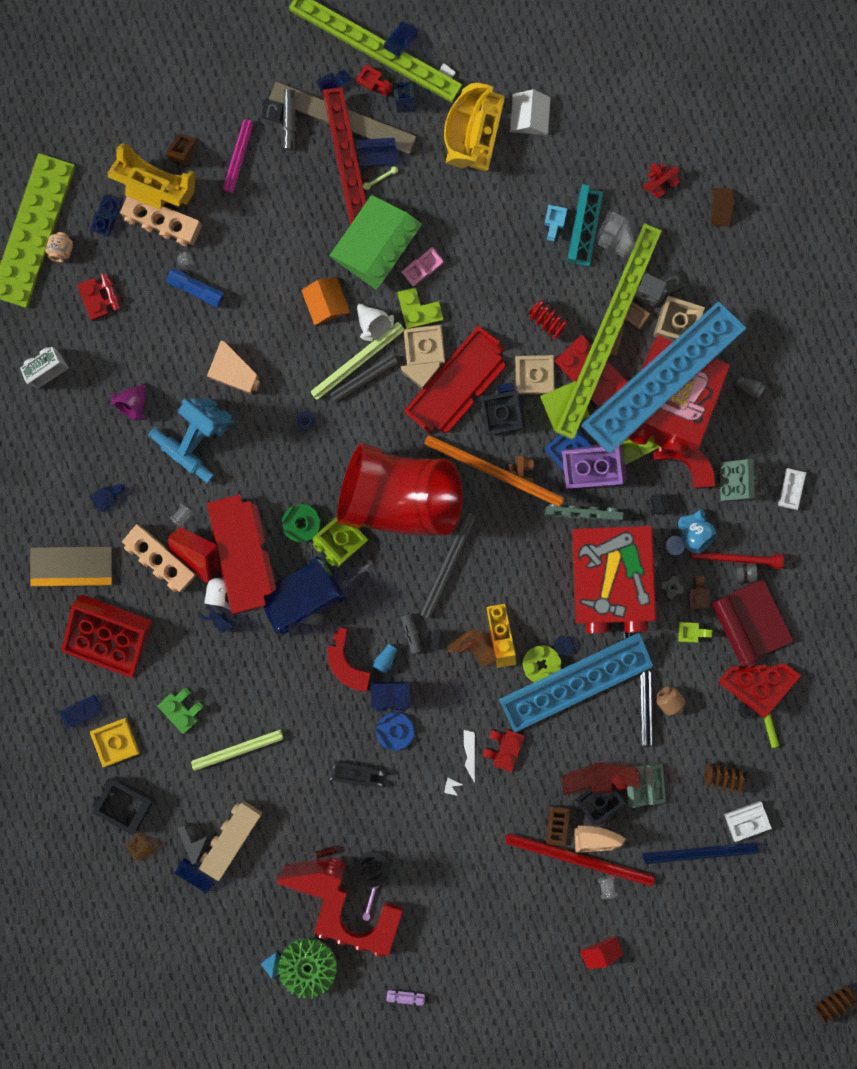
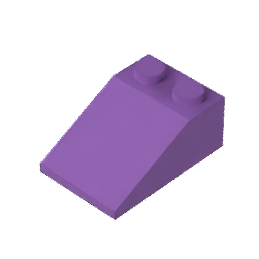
[562,442,627,489]

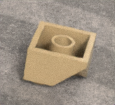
[653,296,705,341]

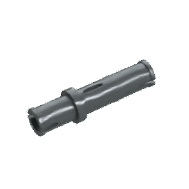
[282,89,297,149]

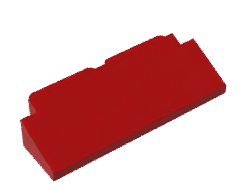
[403,326,505,435]
[207,494,276,615]

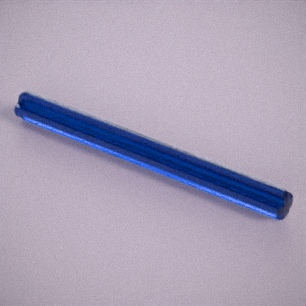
[643,842,759,864]

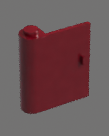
[711,578,793,668]

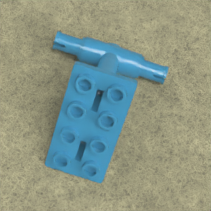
[148,398,235,484]

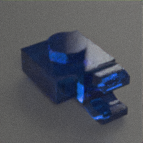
[316,69,351,98]
[90,483,125,512]
[200,606,235,633]

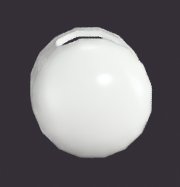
[204,578,230,610]

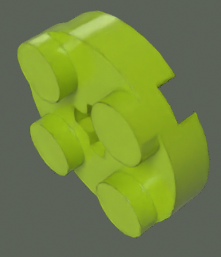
[523,646,561,682]

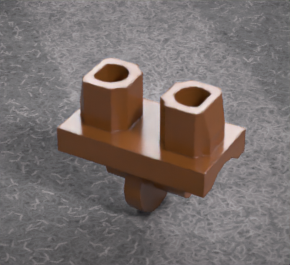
[508,456,534,492]

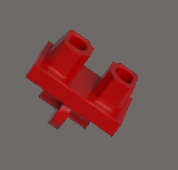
[643,163,680,198]

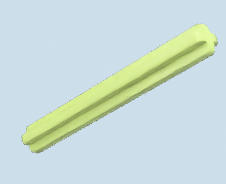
[191,730,283,771]

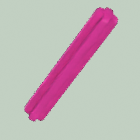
[223,119,254,193]

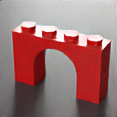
[314,887,403,957]

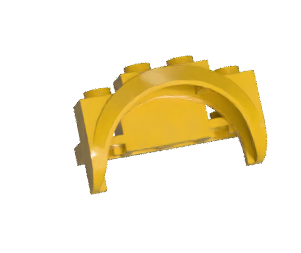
[444,83,505,172]
[108,143,196,210]

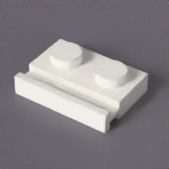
[724,801,771,842]

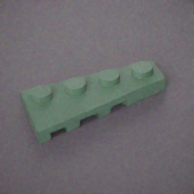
[544,504,623,521]

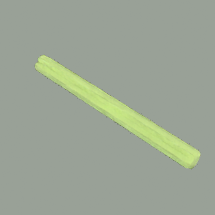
[311,322,404,400]

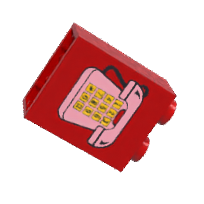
[627,335,730,460]

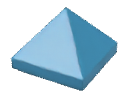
[261,952,281,979]

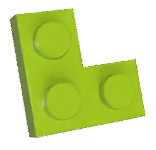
[397,288,443,329]

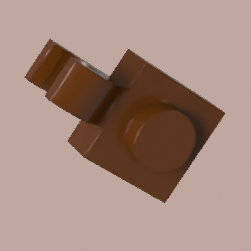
[689,575,709,609]

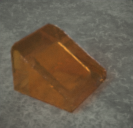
[126,832,155,862]

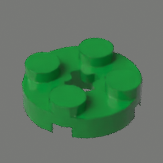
[282,504,321,542]

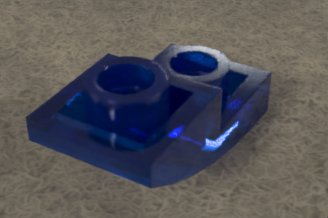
[90,194,123,237]

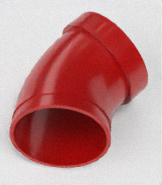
[337,443,462,536]

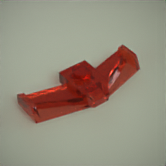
[562,762,641,796]

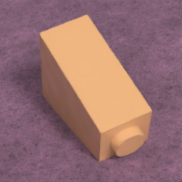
[207,341,260,395]

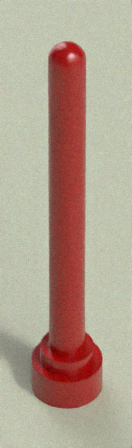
[689,552,784,569]

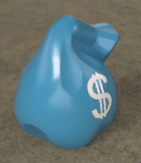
[678,509,716,554]

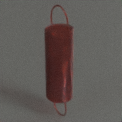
[311,846,342,859]

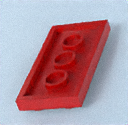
[554,335,628,408]

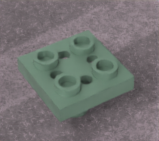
[720,459,758,501]

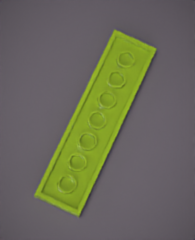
[0,153,76,308]

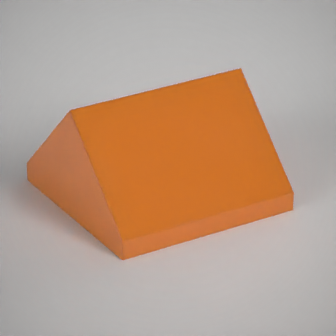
[301,277,350,326]

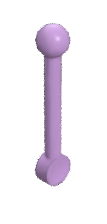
[362,886,379,921]

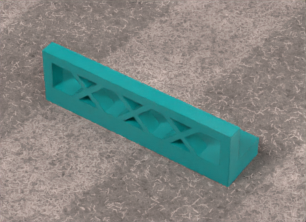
[567,184,603,267]

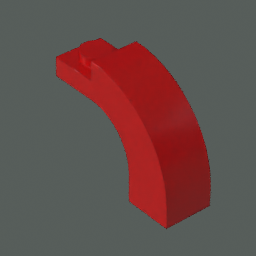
[652,448,715,489]
[327,627,371,692]

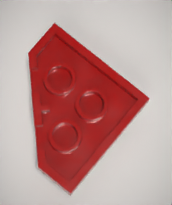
[718,664,801,719]

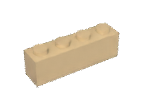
[199,800,262,881]

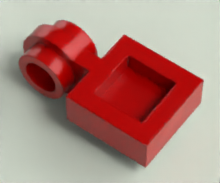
[356,64,393,96]

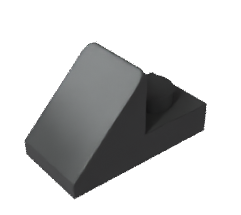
[177,823,209,864]

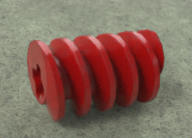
[526,299,567,341]

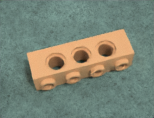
[120,196,202,247]
[122,524,197,592]

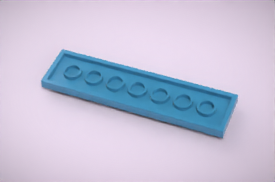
[499,633,653,733]

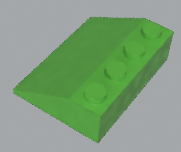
[329,195,422,290]

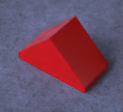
[580,936,623,969]

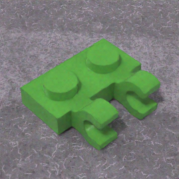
[157,688,204,734]

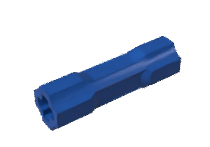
[166,268,225,309]

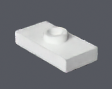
[778,468,806,510]

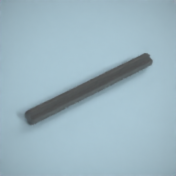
[421,512,476,619]

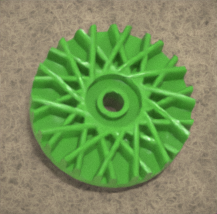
[278,938,337,999]

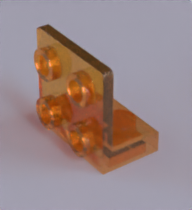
[446,628,497,667]

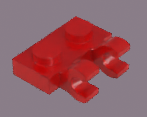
[482,729,525,773]

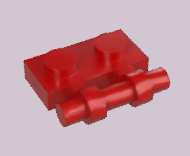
[77,273,121,321]

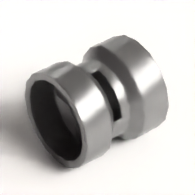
[734,563,757,584]

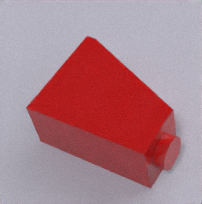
[168,527,219,583]

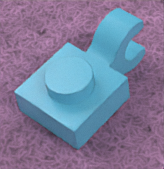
[544,205,567,242]

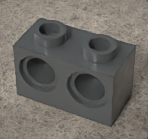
[633,273,667,307]

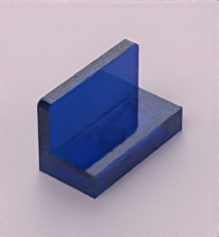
[357,137,397,167]

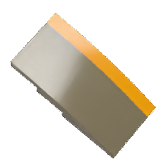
[30,547,112,586]

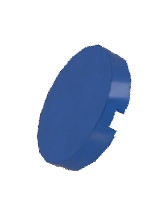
[376,712,414,751]

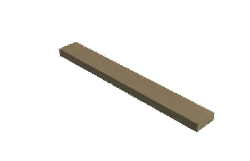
[269,82,416,155]

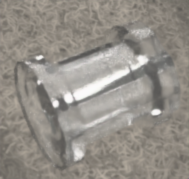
[169,503,195,528]
[597,875,618,899]

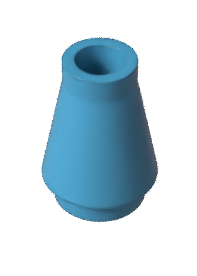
[373,644,398,674]

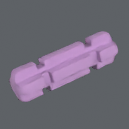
[387,990,425,1006]

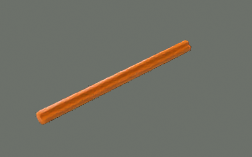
[425,435,564,507]

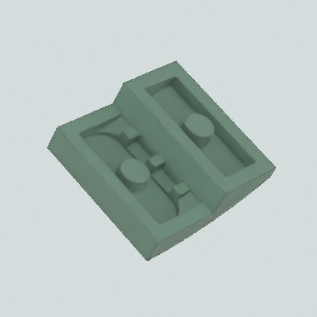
[626,764,666,807]

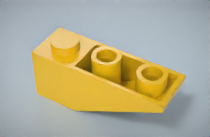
[486,604,516,668]

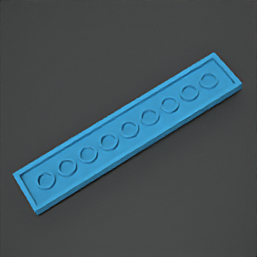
[582,301,746,454]

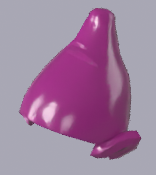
[111,383,146,421]

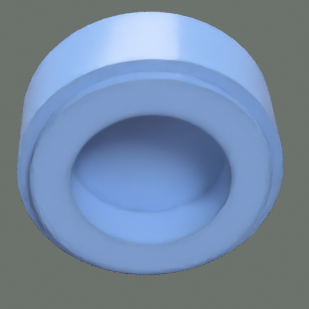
[665,536,685,555]

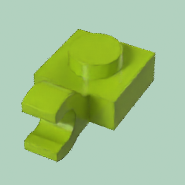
[678,622,712,643]

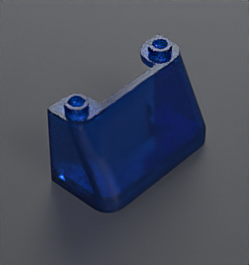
[263,556,347,636]

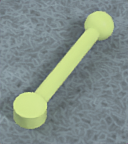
[363,166,398,191]

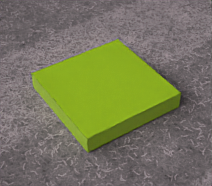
[540,381,590,431]

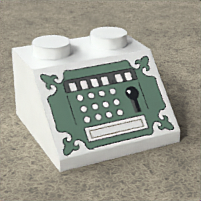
[20,347,69,389]

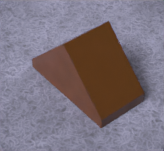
[166,134,197,167]
[710,187,734,227]

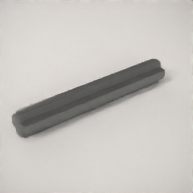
[331,354,398,402]

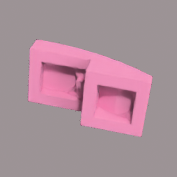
[402,247,445,287]

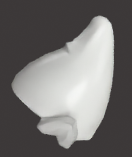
[357,304,394,341]

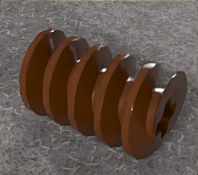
[704,762,747,795]
[813,985,857,1026]

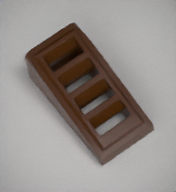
[546,805,570,846]

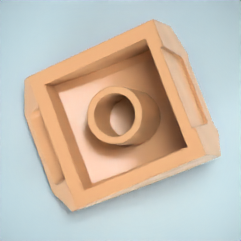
[574,826,626,853]

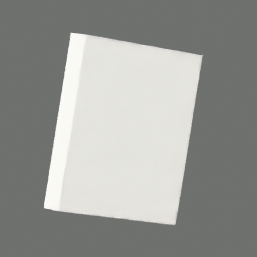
[510,89,551,135]

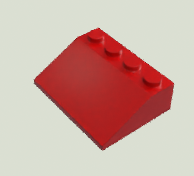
[61,594,152,678]
[276,857,346,902]

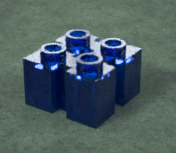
[371,682,411,711]

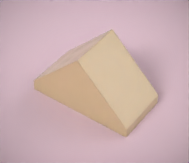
[401,362,440,389]

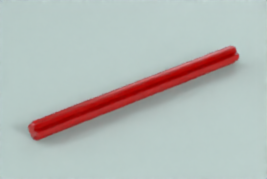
[505,834,655,886]

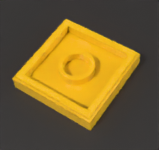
[90,717,140,767]

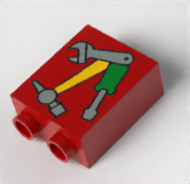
[572,526,656,633]

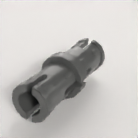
[400,614,423,654]

